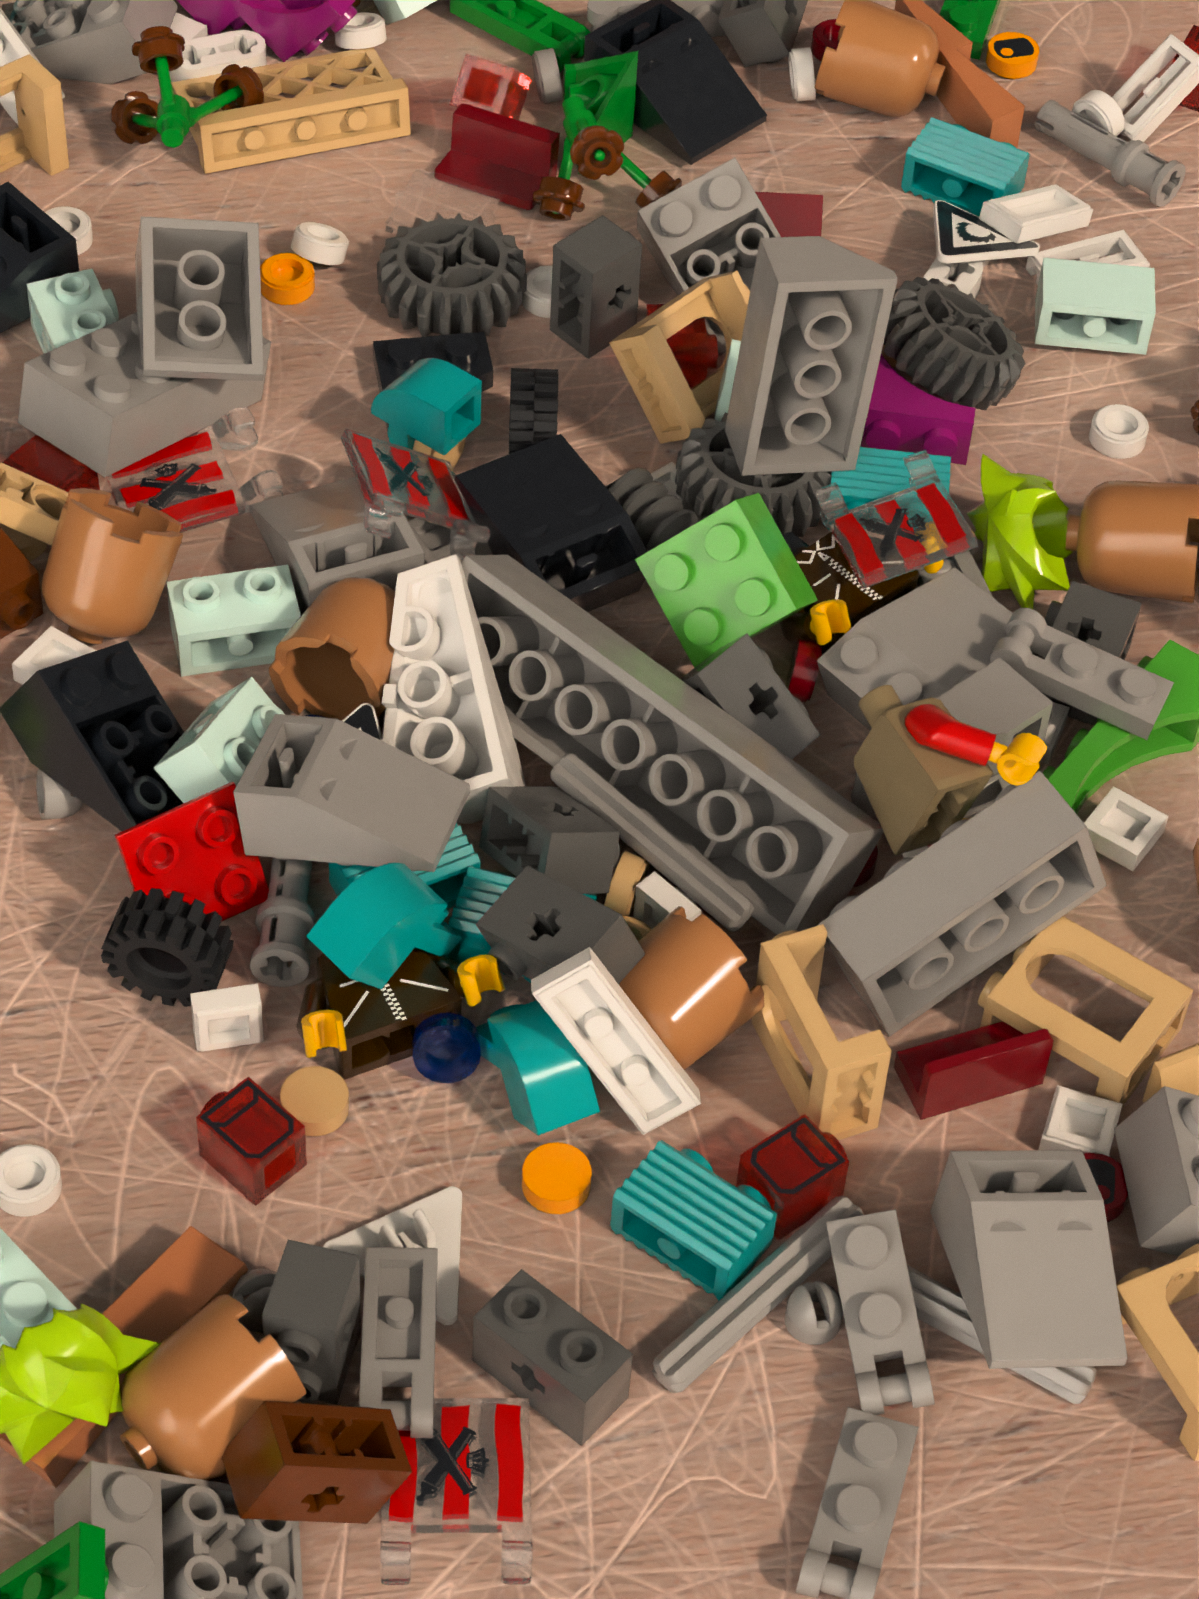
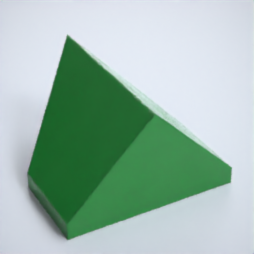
[563,51,638,174]

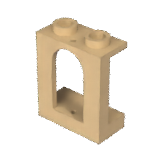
[0,54,69,176]
[609,270,750,444]
[978,916,1193,1107]
[751,924,892,1148]
[1116,1243,1199,1462]

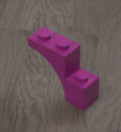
[177,0,358,62]
[860,354,976,465]

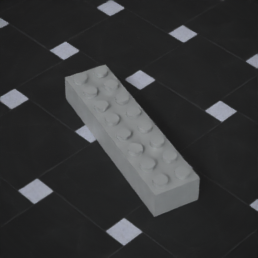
[462,555,883,935]

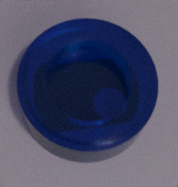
[412,1013,481,1083]

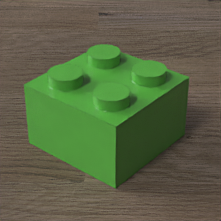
[635,493,818,668]

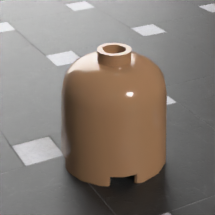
[814,0,946,117]
[1066,480,1199,603]
[41,488,184,644]
[269,577,395,721]
[619,906,764,1070]
[120,1294,306,1481]

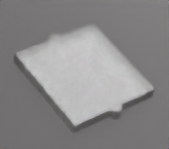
[386,169,502,234]

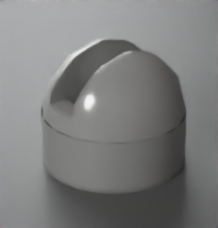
[36,769,84,820]
[232,1268,277,1333]
[785,1281,843,1345]

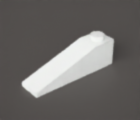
[379,554,526,824]

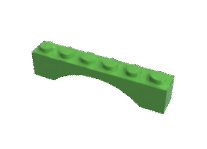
[1043,640,1199,814]

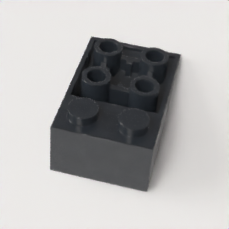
[584,0,767,165]
[0,181,79,333]
[454,434,648,612]
[0,640,184,831]

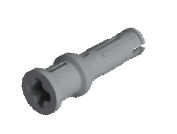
[1035,100,1186,207]
[250,858,315,987]

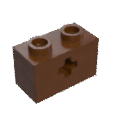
[222,1401,412,1524]

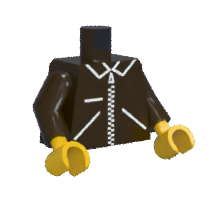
[779,526,956,655]
[296,947,505,1080]

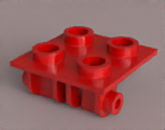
[115,782,269,922]

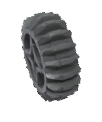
[377,212,527,337]
[883,277,1026,411]
[675,412,832,537]

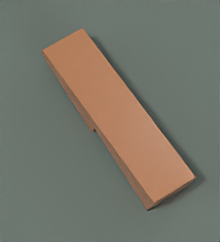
[894,0,1025,148]
[0,1226,248,1488]

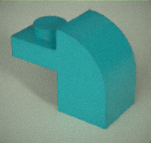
[371,358,482,474]
[306,863,462,989]
[471,1000,600,1136]

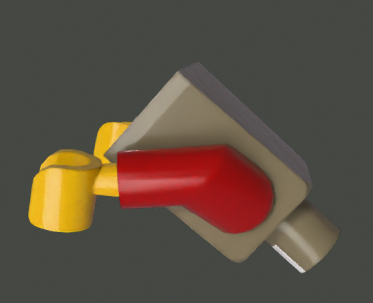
[854,685,1047,856]

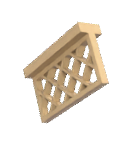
[171,47,411,174]

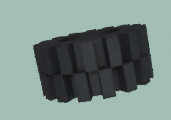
[509,368,558,454]
[101,888,234,1007]

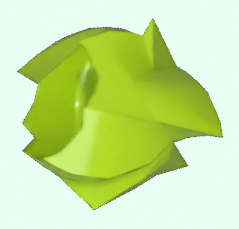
[967,454,1073,609]
[0,1303,161,1465]

